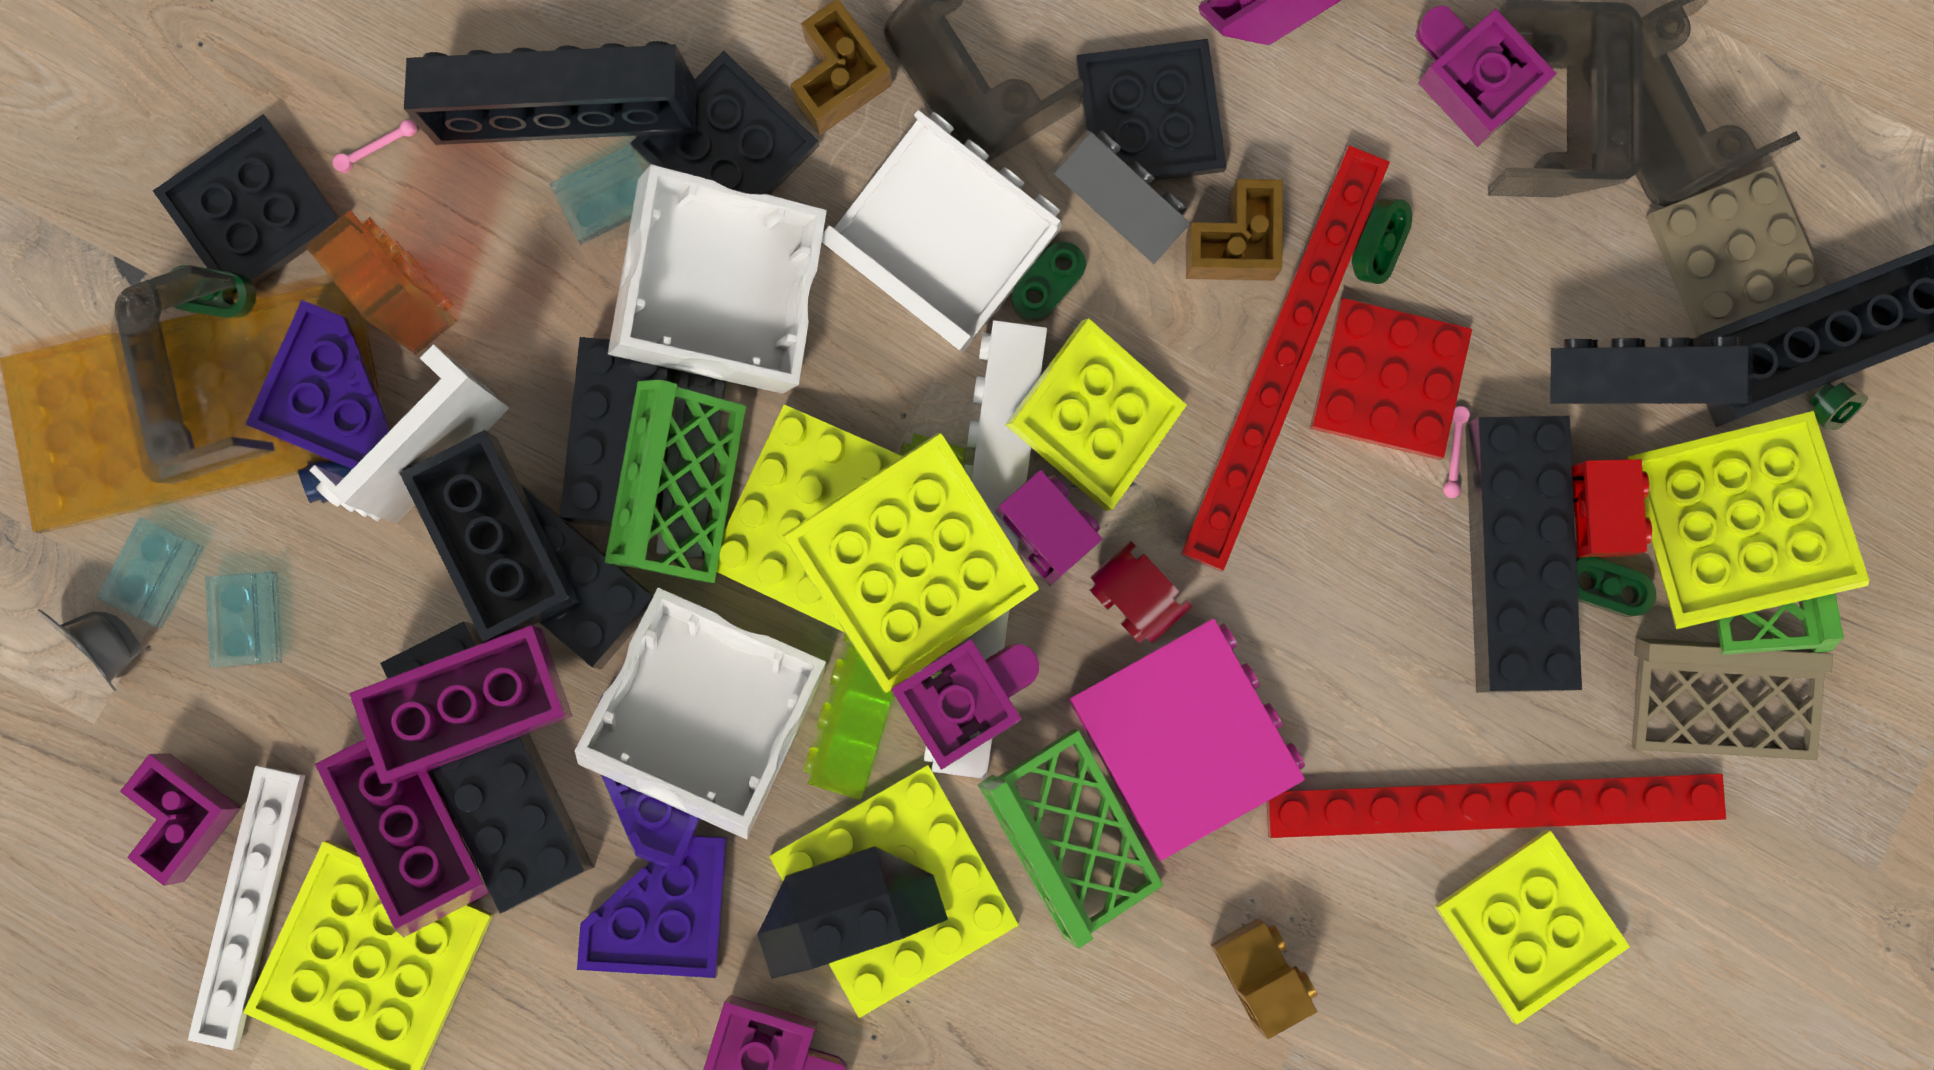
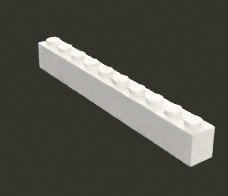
[924,320,1047,779]

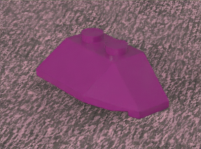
[1198,0,1342,46]

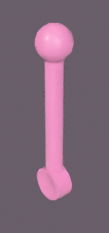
[332,119,418,173]
[1443,406,1470,498]

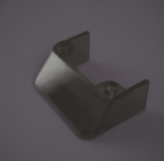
[884,0,1084,163]
[1488,0,1643,198]
[1584,0,1801,207]
[110,265,275,484]

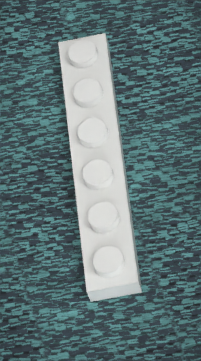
[188,766,306,1050]

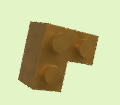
[790,0,892,135]
[1185,179,1283,281]
[1210,919,1318,1039]

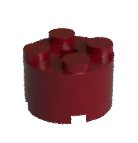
[1089,540,1193,644]

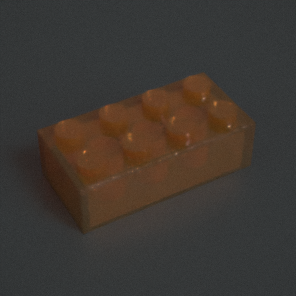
[305,210,457,355]

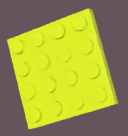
[716,405,902,632]
[1628,411,1870,629]
[782,433,1039,693]
[769,765,1019,1018]
[243,840,494,1070]

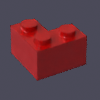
[1572,459,1652,557]

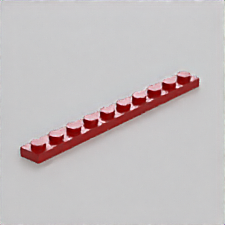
[1180,145,1390,572]
[1266,773,1726,838]

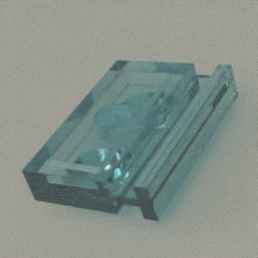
[549,145,644,245]
[97,517,204,628]
[205,571,282,668]

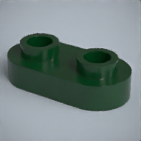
[1352,198,1412,284]
[1012,242,1086,322]
[164,265,256,318]
[1810,382,1868,430]
[1576,557,1656,617]

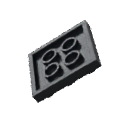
[1076,39,1227,181]
[630,51,820,195]
[153,114,344,301]

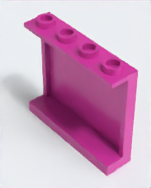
[1068,618,1305,861]

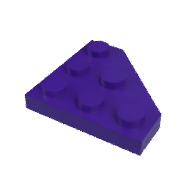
[245,300,391,469]
[595,694,701,872]
[577,835,727,978]

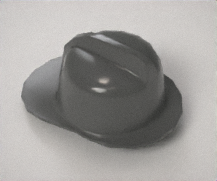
[38,609,141,691]

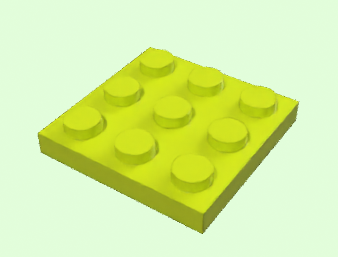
[1005,318,1187,511]
[1434,830,1630,1025]

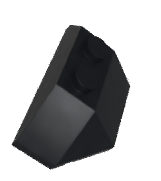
[757,846,948,979]

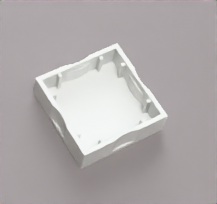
[608,165,827,394]
[575,588,826,839]

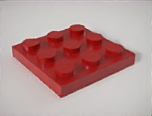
[1310,298,1472,460]

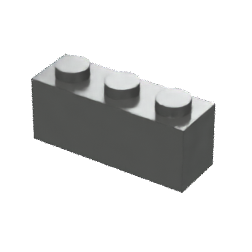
[1051,130,1191,264]

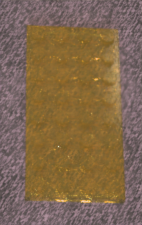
[0,278,384,534]

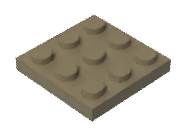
[1646,165,1826,336]

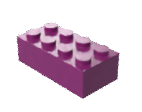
[349,625,573,784]
[315,739,490,938]

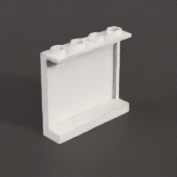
[822,110,1062,353]
[309,344,509,524]

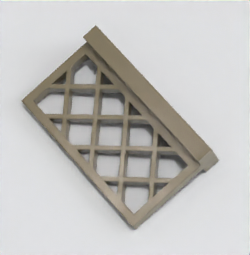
[1632,638,1834,760]

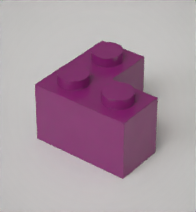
[995,470,1103,586]
[120,753,241,886]

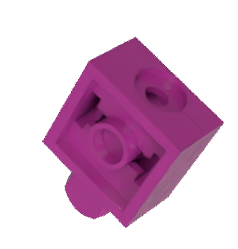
[1415,5,1557,147]
[891,639,1039,770]
[703,995,848,1070]

